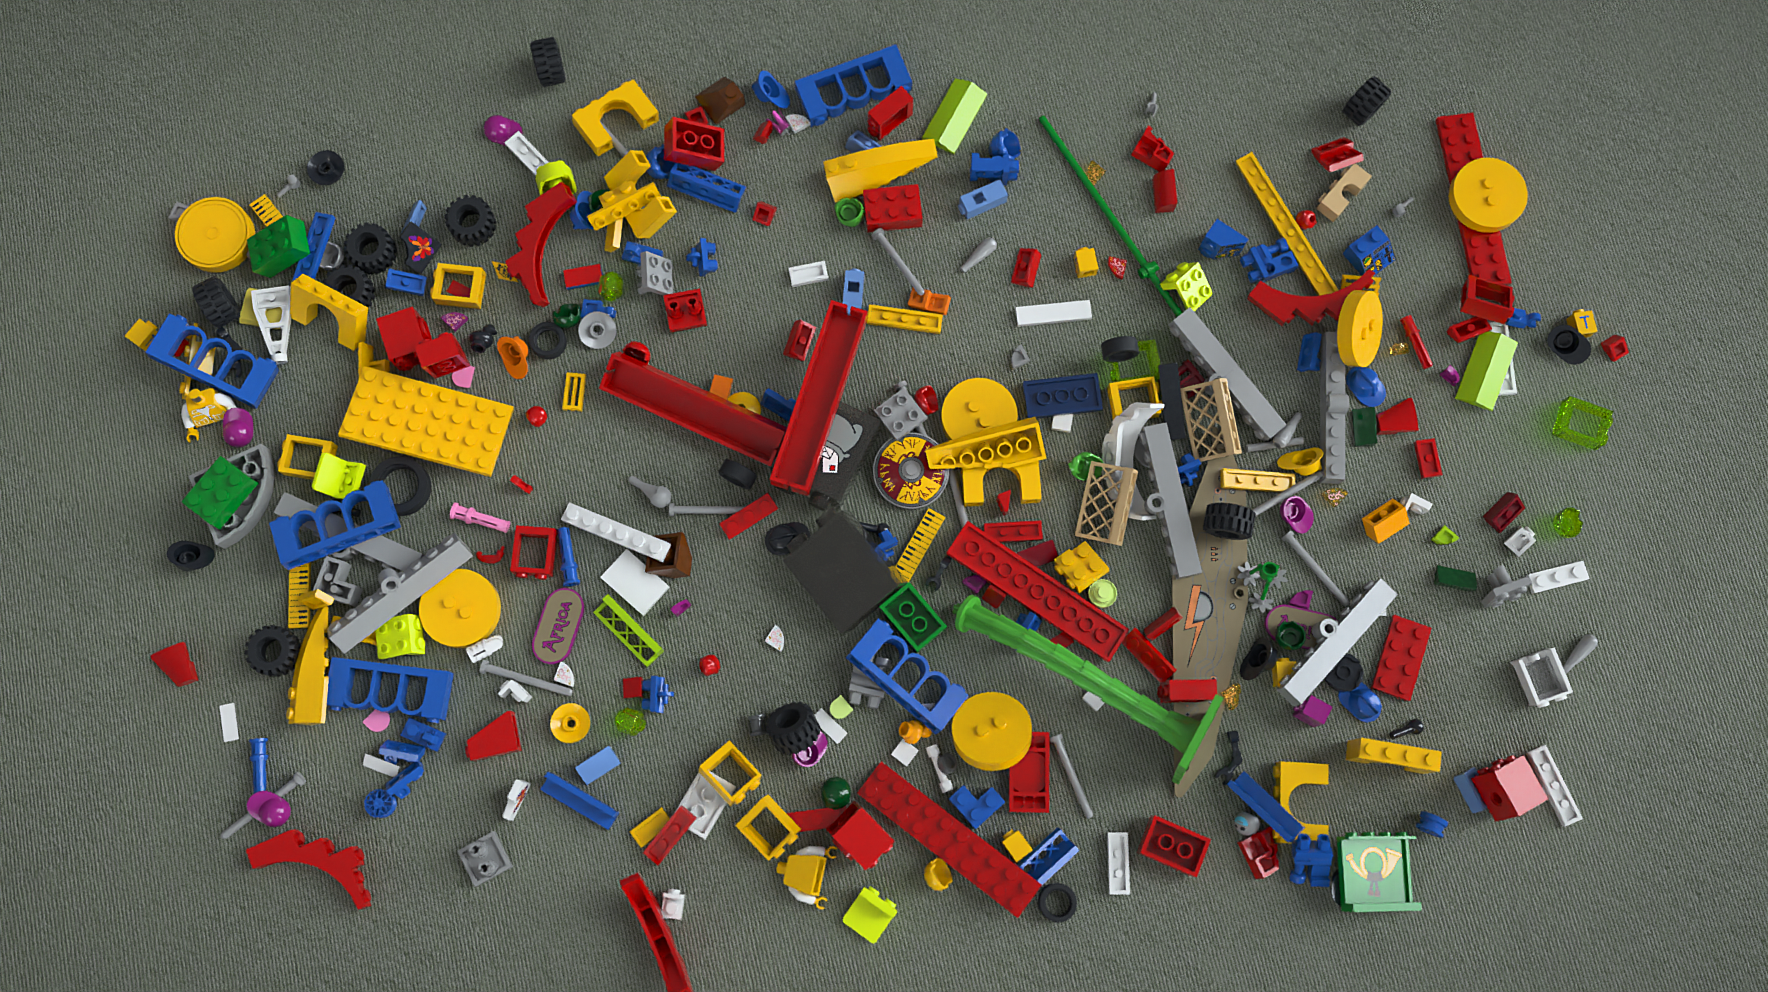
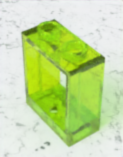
[1108,339,1161,382]
[1552,396,1613,450]

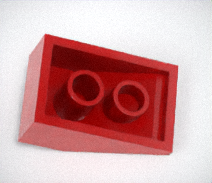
[414,332,471,379]

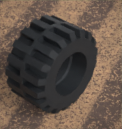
[530,37,566,87]
[1342,76,1392,126]
[444,195,496,247]
[344,222,397,274]
[322,265,375,307]
[192,276,240,328]
[1203,502,1256,540]
[244,625,301,677]
[765,702,820,755]

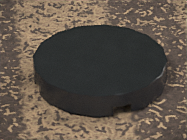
[1324,653,1364,692]

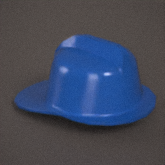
[751,70,790,108]
[569,191,594,230]
[1346,367,1386,407]
[1338,682,1382,722]

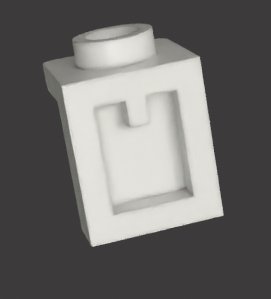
[1399,493,1432,514]
[1504,525,1536,557]
[498,679,532,703]
[661,889,685,920]

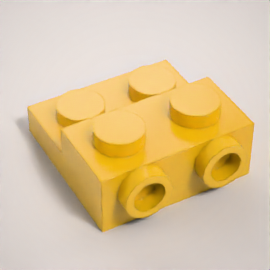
[1054,541,1110,593]

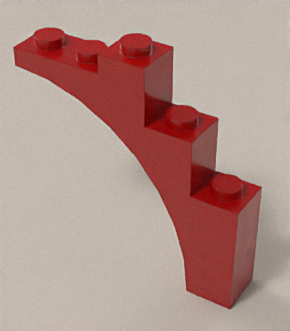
[505,182,577,308]
[1247,269,1375,326]
[246,829,372,910]
[619,872,693,992]

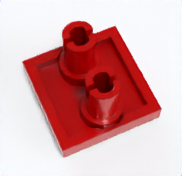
[663,288,707,333]

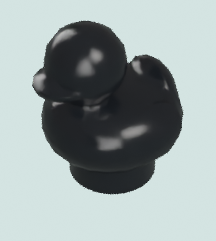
[469,324,497,353]

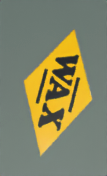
[492,261,518,282]

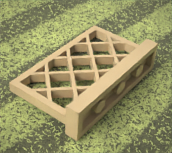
[1180,378,1242,462]
[1075,461,1138,546]

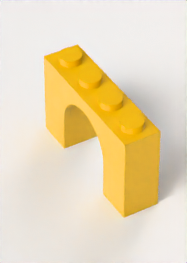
[572,79,659,157]
[604,150,677,238]
[290,274,368,351]
[961,461,1042,507]
[1345,738,1442,774]
[1272,761,1329,844]

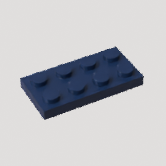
[1022,373,1103,419]

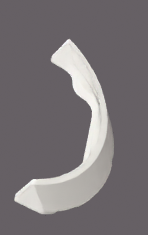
[1101,402,1164,520]

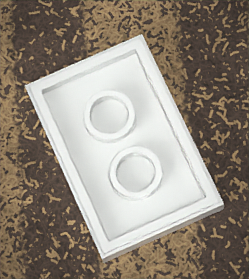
[600,549,670,616]
[675,772,736,840]

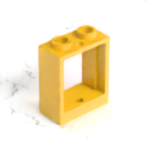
[430,263,487,309]
[1107,376,1163,420]
[277,434,338,480]
[699,740,761,807]
[735,795,801,861]

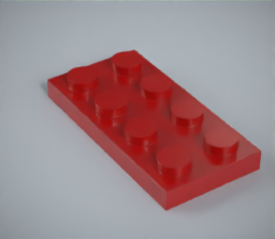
[1371,615,1432,702]

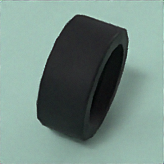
[529,322,567,360]
[1101,336,1139,362]
[718,459,757,490]
[1038,883,1077,923]

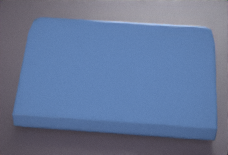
[845,130,881,153]
[400,200,427,235]
[575,746,621,785]
[1454,767,1487,813]

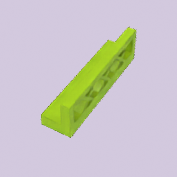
[593,594,664,667]

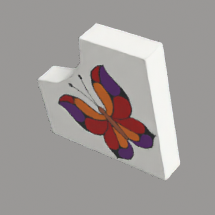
[503,779,531,821]

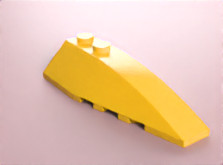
[823,139,938,203]
[925,417,1047,469]
[286,606,328,725]

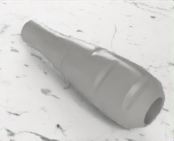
[960,237,997,273]
[1272,412,1302,449]
[1562,634,1598,674]

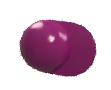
[484,115,523,146]
[223,407,253,448]
[1280,496,1314,534]
[791,731,827,767]
[247,790,291,828]

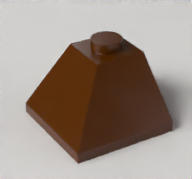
[695,77,745,125]
[645,532,692,578]

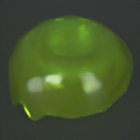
[1553,507,1584,539]

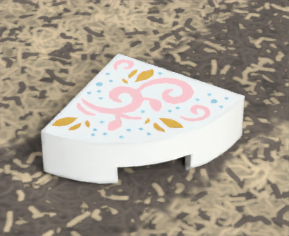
[786,114,810,134]
[765,625,784,652]
[554,662,574,687]

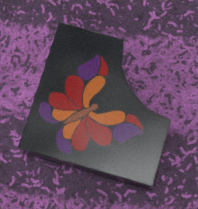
[399,222,442,274]

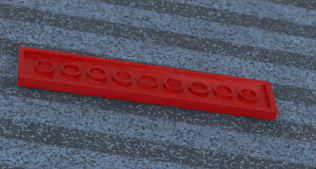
[1435,113,1512,286]
[946,521,1130,663]
[857,761,1042,918]

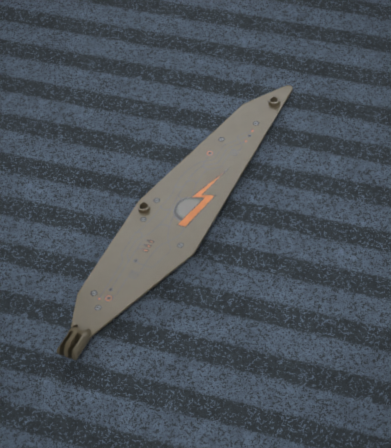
[1172,427,1248,798]

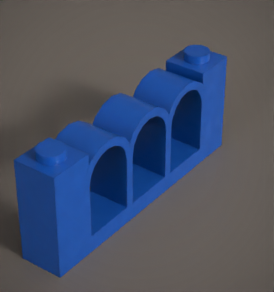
[795,44,912,126]
[145,313,279,409]
[269,480,401,570]
[845,618,969,735]
[326,657,454,723]

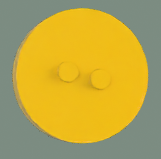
[1449,158,1528,233]
[175,197,255,273]
[1337,290,1383,367]
[941,378,1018,441]
[419,569,501,648]
[952,692,1032,771]

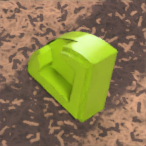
[1431,525,1459,545]

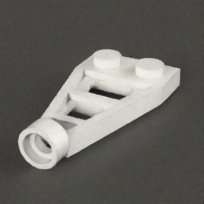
[251,285,291,364]

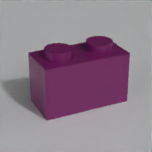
[1292,695,1333,727]

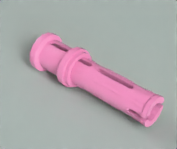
[449,502,510,533]

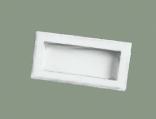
[788,261,829,287]

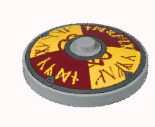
[873,433,949,509]

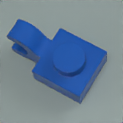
[581,299,616,318]
[1506,308,1541,329]

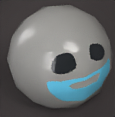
[1234,811,1260,836]

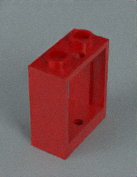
[867,86,914,141]
[1460,275,1515,324]
[510,525,558,580]
[1157,679,1217,703]

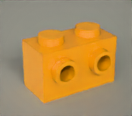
[1362,499,1410,544]

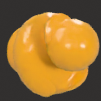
[899,720,932,744]

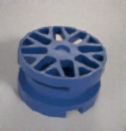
[364,789,397,818]
[1415,811,1449,838]

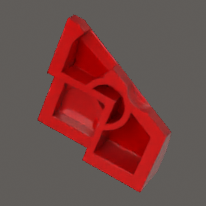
[1131,125,1174,172]
[1376,398,1419,435]
[150,642,199,687]
[1238,826,1279,879]

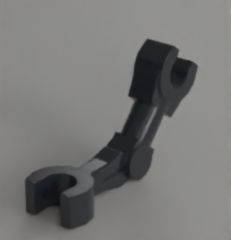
[216,327,243,378]
[925,554,953,591]
[1214,730,1243,785]

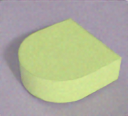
[830,695,854,719]

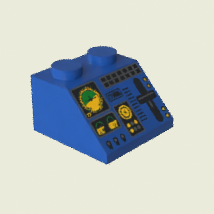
[1198,219,1249,260]
[1343,225,1395,276]

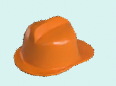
[497,336,529,379]

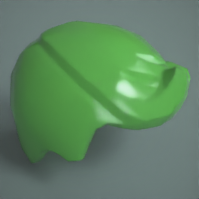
[834,198,865,227]
[1068,452,1103,481]

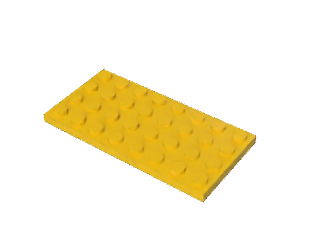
[338,366,514,477]

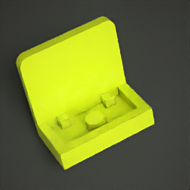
[1160,262,1212,311]
[312,453,366,500]
[375,614,425,659]
[843,886,898,943]

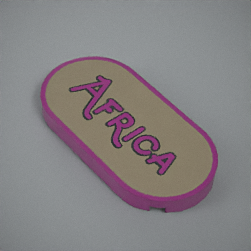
[532,588,585,665]
[1264,605,1338,650]

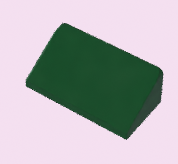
[1352,407,1377,447]
[1434,565,1477,592]

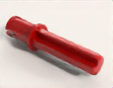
[1400,315,1433,369]

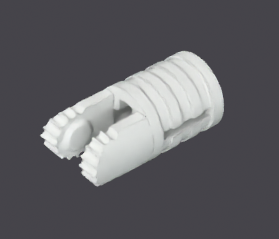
[466,635,503,663]

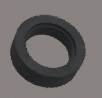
[369,456,431,516]

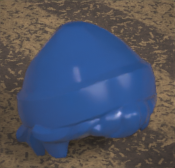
[988,128,1021,160]
[646,144,676,179]

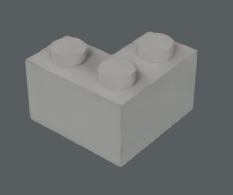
[313,556,363,607]

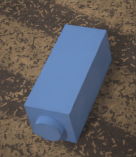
[958,179,1008,219]
[843,269,864,315]

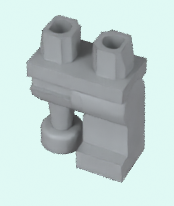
[848,656,892,709]

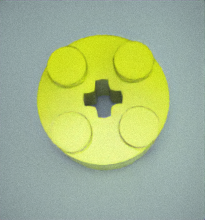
[535,160,577,195]

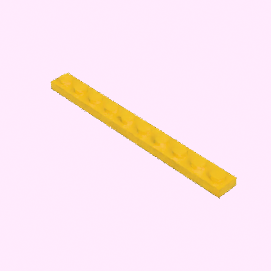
[1235,152,1338,296]

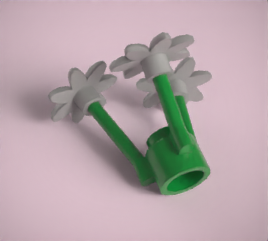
[1237,562,1288,613]

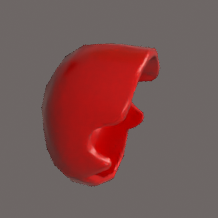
[623,341,651,364]
[914,385,939,415]

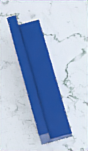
[667,163,746,213]
[292,212,336,281]
[1227,771,1305,843]
[540,772,620,830]
[1017,827,1079,885]

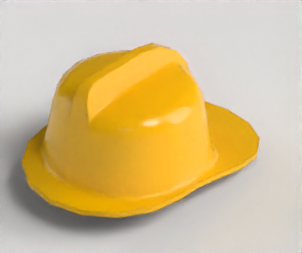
[1277,447,1323,476]

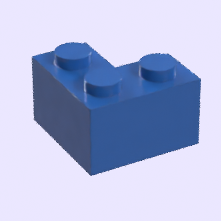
[948,785,1005,829]

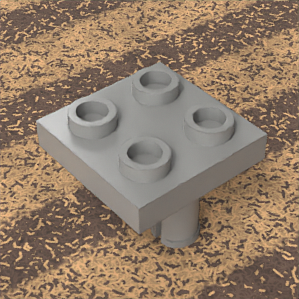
[636,251,673,296]
[874,388,927,441]
[1481,565,1532,608]
[458,831,513,887]

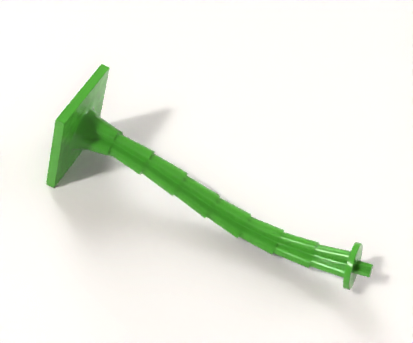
[952,595,1223,785]

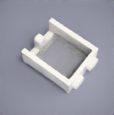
[1510,648,1573,708]

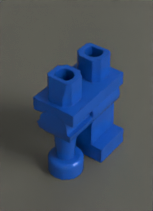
[970,153,1019,186]
[1240,237,1298,283]
[1289,833,1333,887]

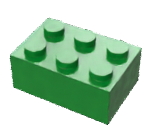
[247,215,310,278]
[181,456,259,529]
[879,582,947,654]

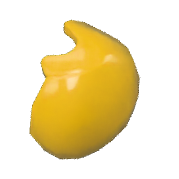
[924,858,952,891]

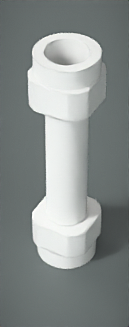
[926,744,953,793]

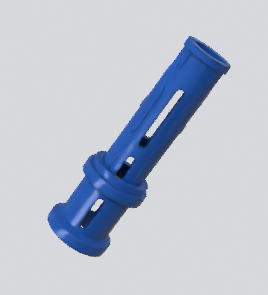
[557,527,581,587]
[249,738,269,794]

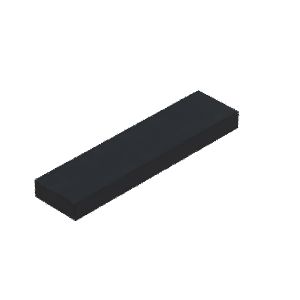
[1158,363,1186,440]

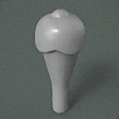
[628,476,671,508]

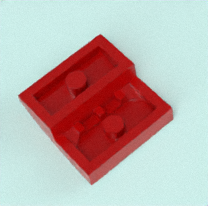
[1311,137,1364,172]

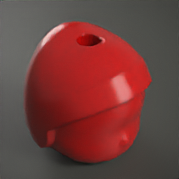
[1295,210,1316,230]
[526,406,547,427]
[699,655,720,676]

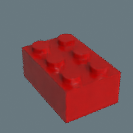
[664,117,724,171]
[863,184,923,233]
[1136,815,1211,878]

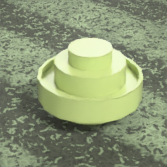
[1088,579,1117,608]

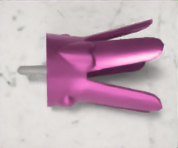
[765,109,791,136]

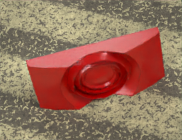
[1008,732,1049,813]

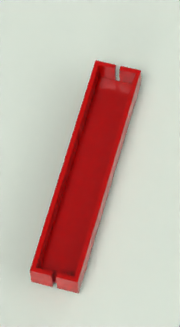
[769,300,868,496]
[599,351,787,467]

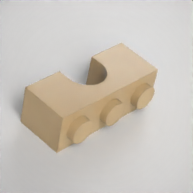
[1316,164,1372,222]

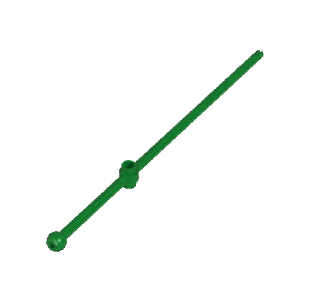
[1039,115,1183,317]

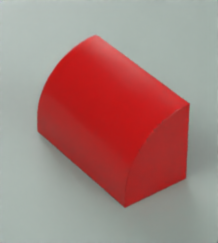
[1152,169,1178,213]

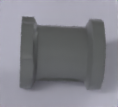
[748,714,767,736]

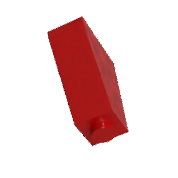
[465,711,522,761]

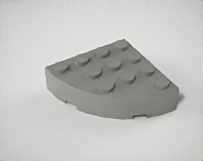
[189,444,275,549]

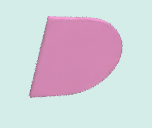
[452,366,475,388]
[363,709,390,732]

